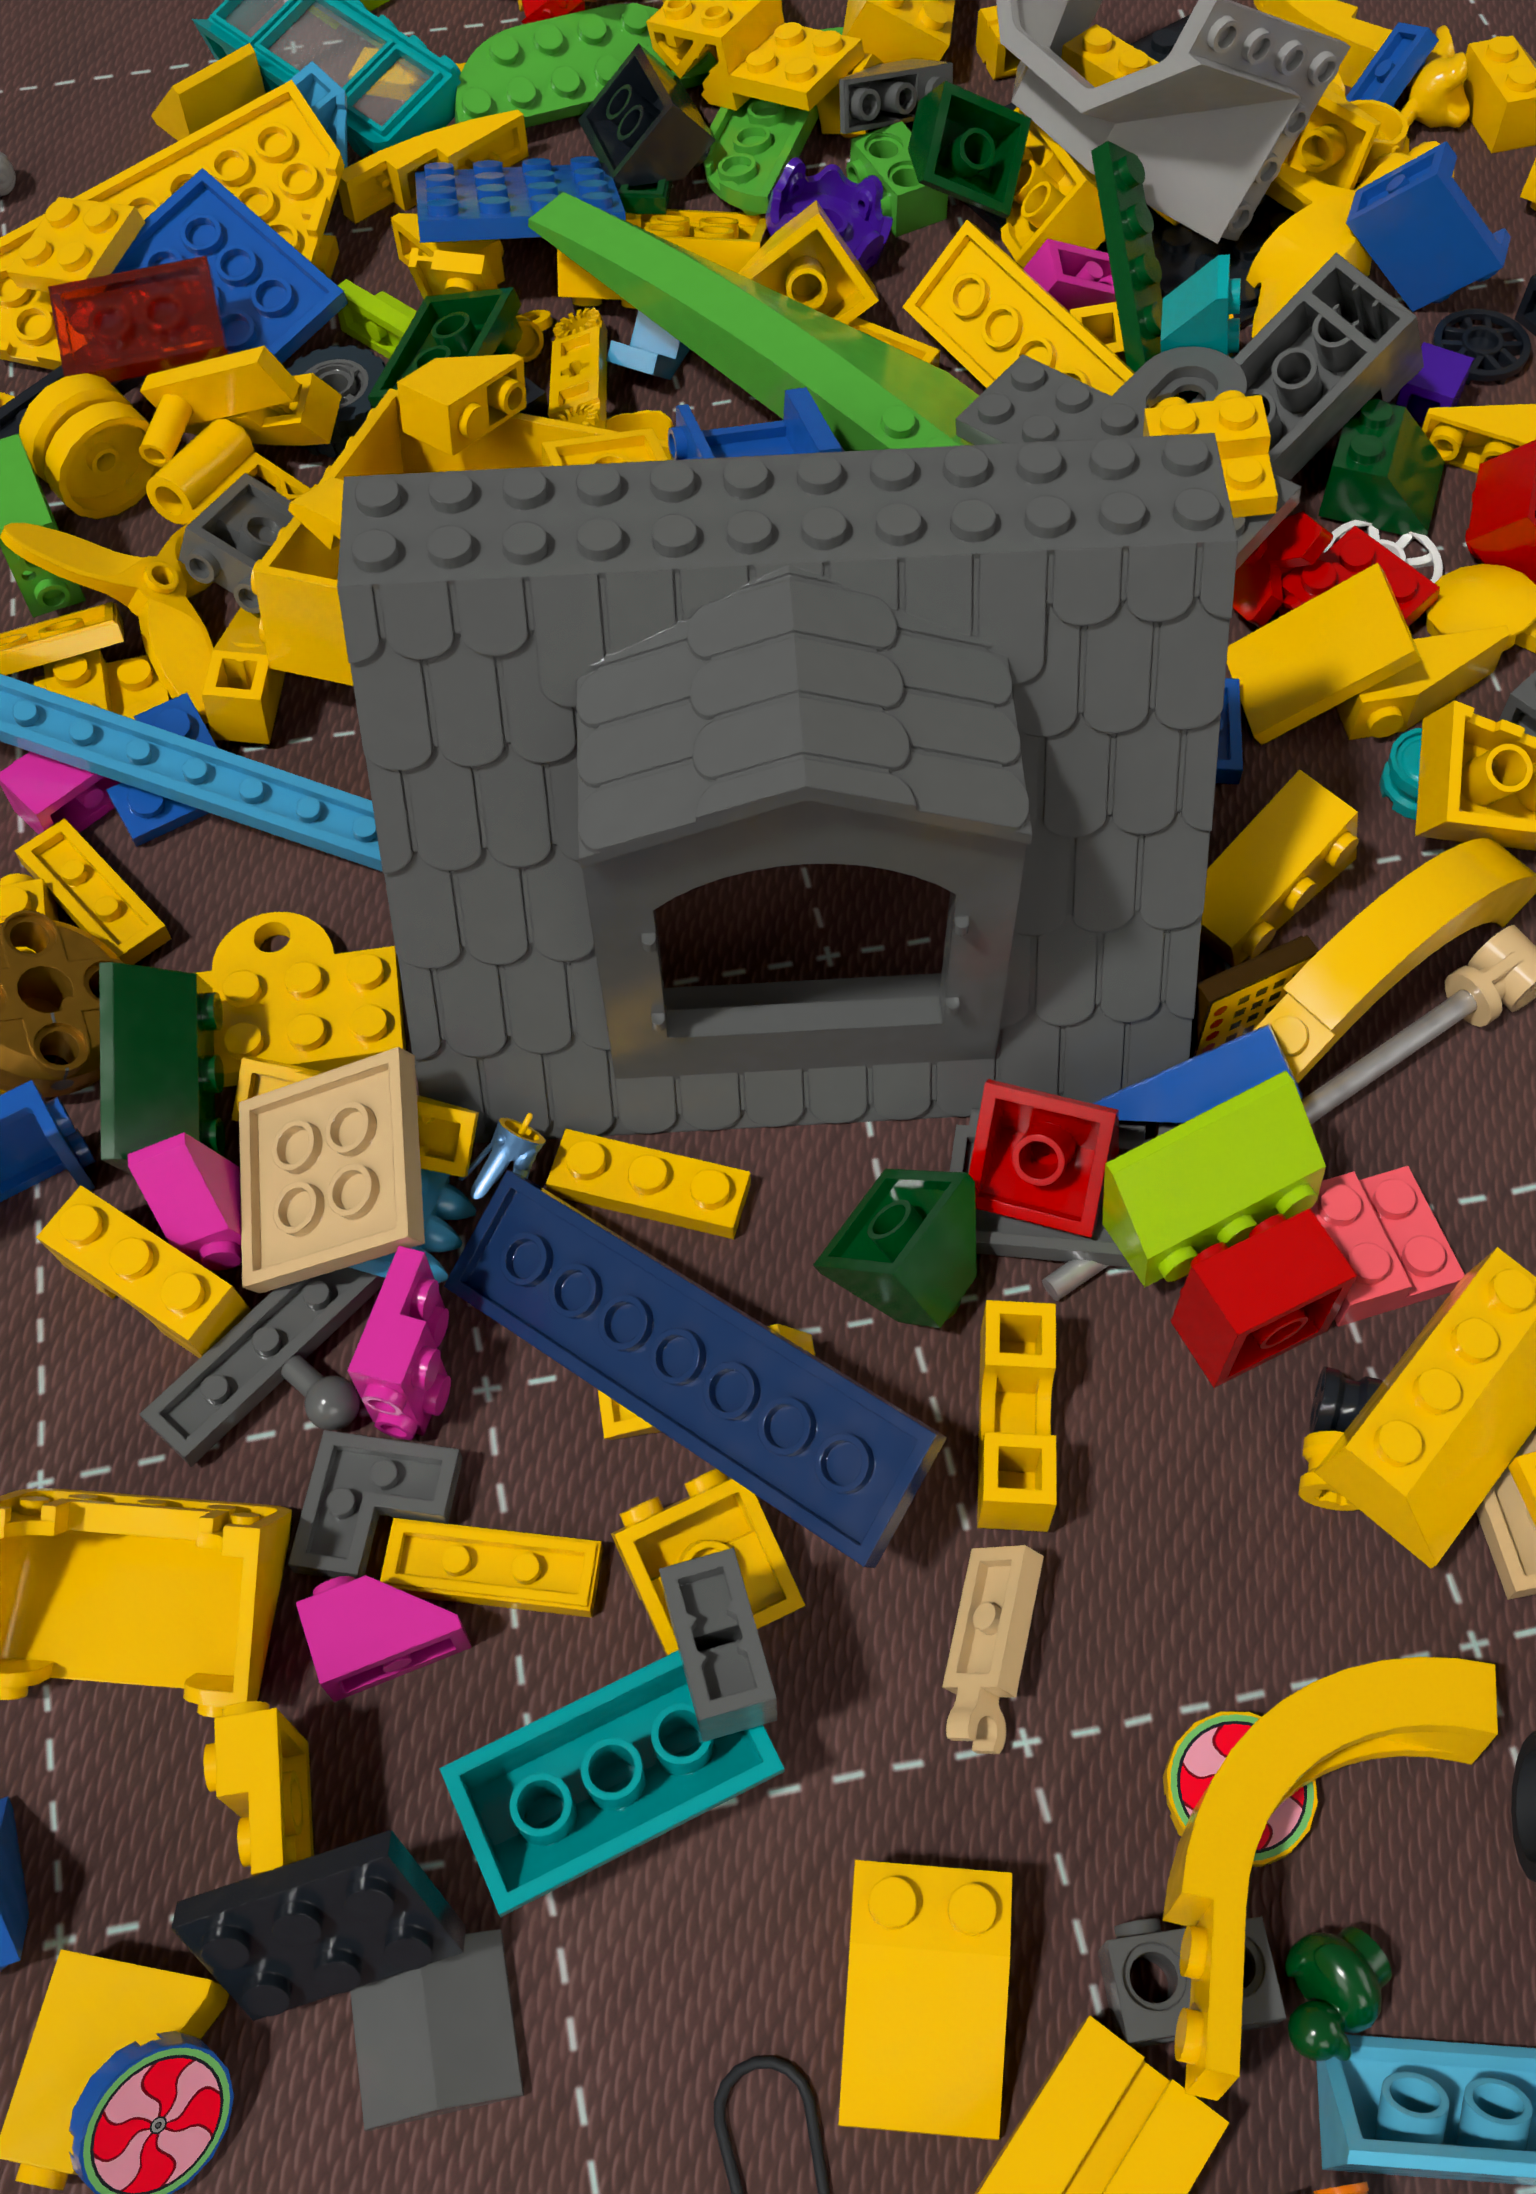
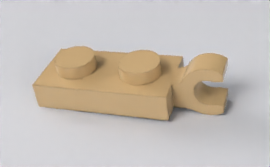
[942,1545,1044,1754]

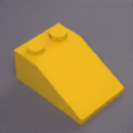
[838,1860,1012,2141]

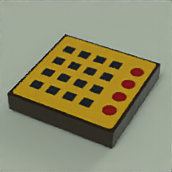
[1189,935,1319,1059]

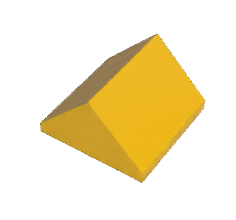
[151,43,266,141]

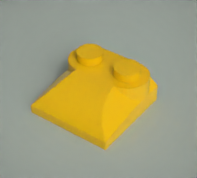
[1284,81,1381,190]

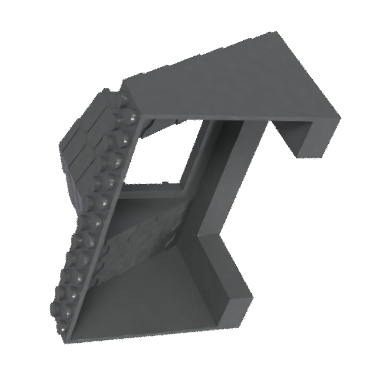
[337,433,1238,1143]

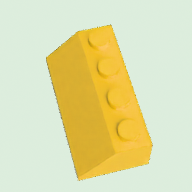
[1314,1247,1536,1568]

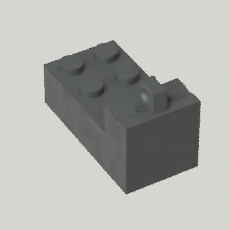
[1191,252,1424,481]

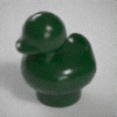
[1285,1927,1392,2061]

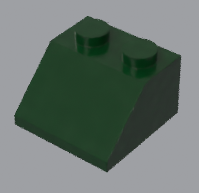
[908,81,1032,218]
[1318,399,1445,536]

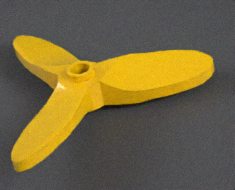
[0,521,214,724]

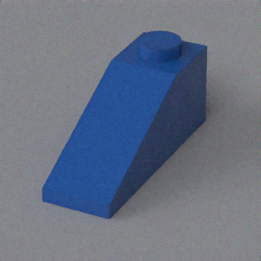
[1092,1023,1302,1123]

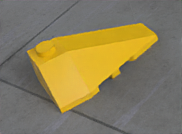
[1001,107,1106,268]

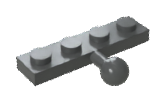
[139,1267,385,1467]

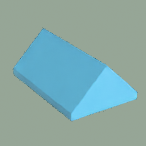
[1316,2034,1536,2186]

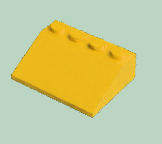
[557,209,770,309]

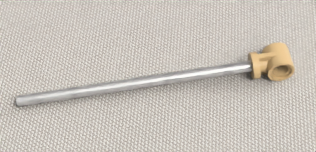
[1042,925,1536,1301]

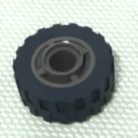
[286,345,385,457]

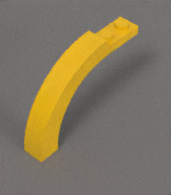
[1254,838,1536,1083]
[1163,1657,1498,2101]

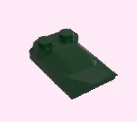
[367,287,523,408]

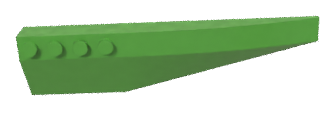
[528,192,979,451]

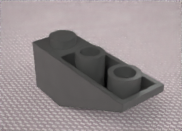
[839,59,953,134]

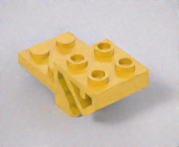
[646,0,864,111]

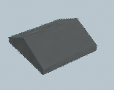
[350,1929,524,2131]

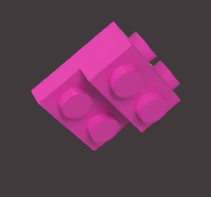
[347,1246,451,1440]

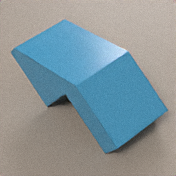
[606,310,690,380]

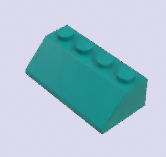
[439,1650,785,1917]

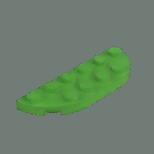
[455,3,718,128]
[703,27,843,216]

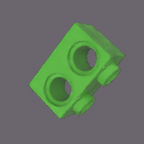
[846,121,948,237]

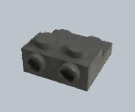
[178,473,294,613]

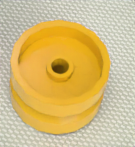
[19,373,162,519]

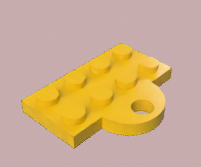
[196,912,406,1087]

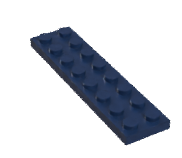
[444,1170,947,1568]

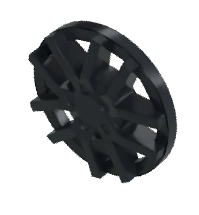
[1432,309,1531,385]

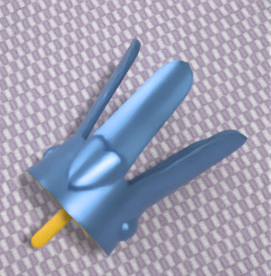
[458,1113,546,1199]

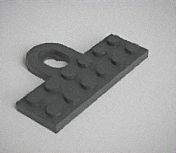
[956,346,1301,570]

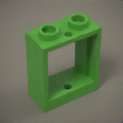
[0,434,86,618]

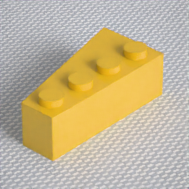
[1415,700,1536,851]

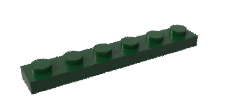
[1091,141,1179,397]

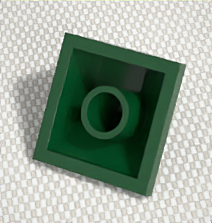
[813,1169,977,1328]

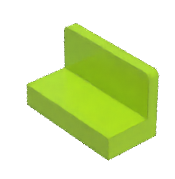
[338,279,417,359]

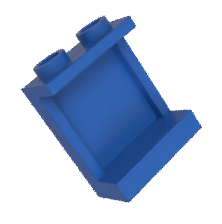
[1346,141,1511,312]
[668,387,841,460]
[0,1080,96,1202]

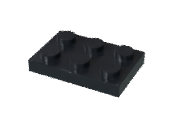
[171,1830,466,2021]

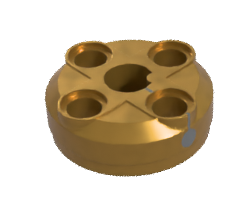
[0,910,125,1097]

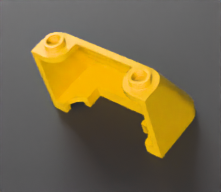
[0,1488,292,1718]

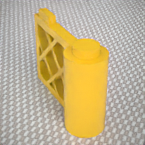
[146,419,317,525]

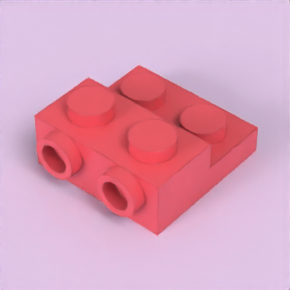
[1310,1166,1465,1327]

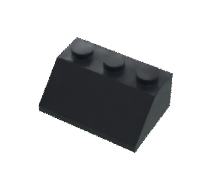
[578,43,716,189]

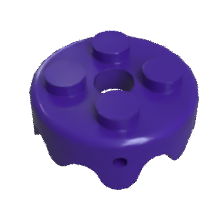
[765,157,893,271]

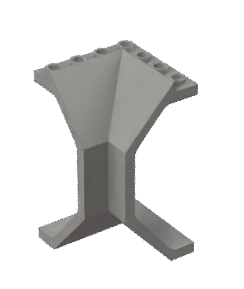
[996,0,1351,244]

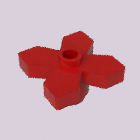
[1233,511,1333,628]

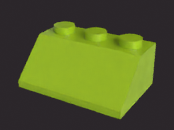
[1102,1070,1326,1288]

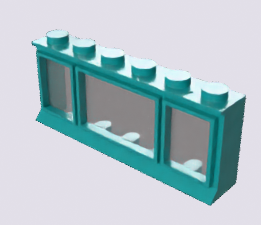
[192,0,461,157]

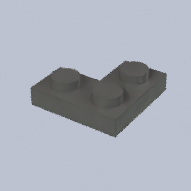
[288,1430,463,1579]

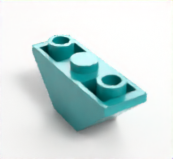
[1160,254,1241,399]

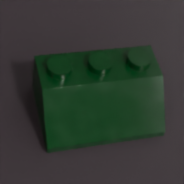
[99,962,225,1175]

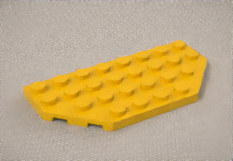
[0,80,345,370]

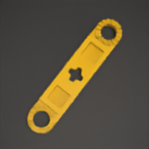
[548,308,607,429]

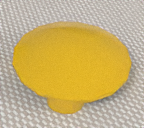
[1425,564,1536,651]

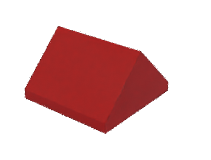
[969,1079,1119,1238]

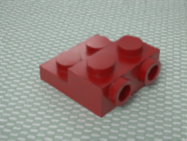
[1278,526,1440,627]

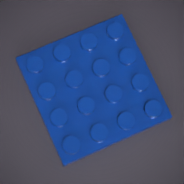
[415,156,626,243]
[53,168,348,436]

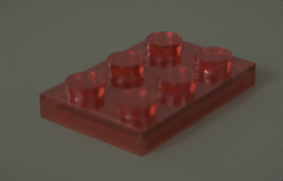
[48,256,229,382]

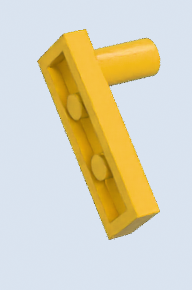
[139,345,300,467]

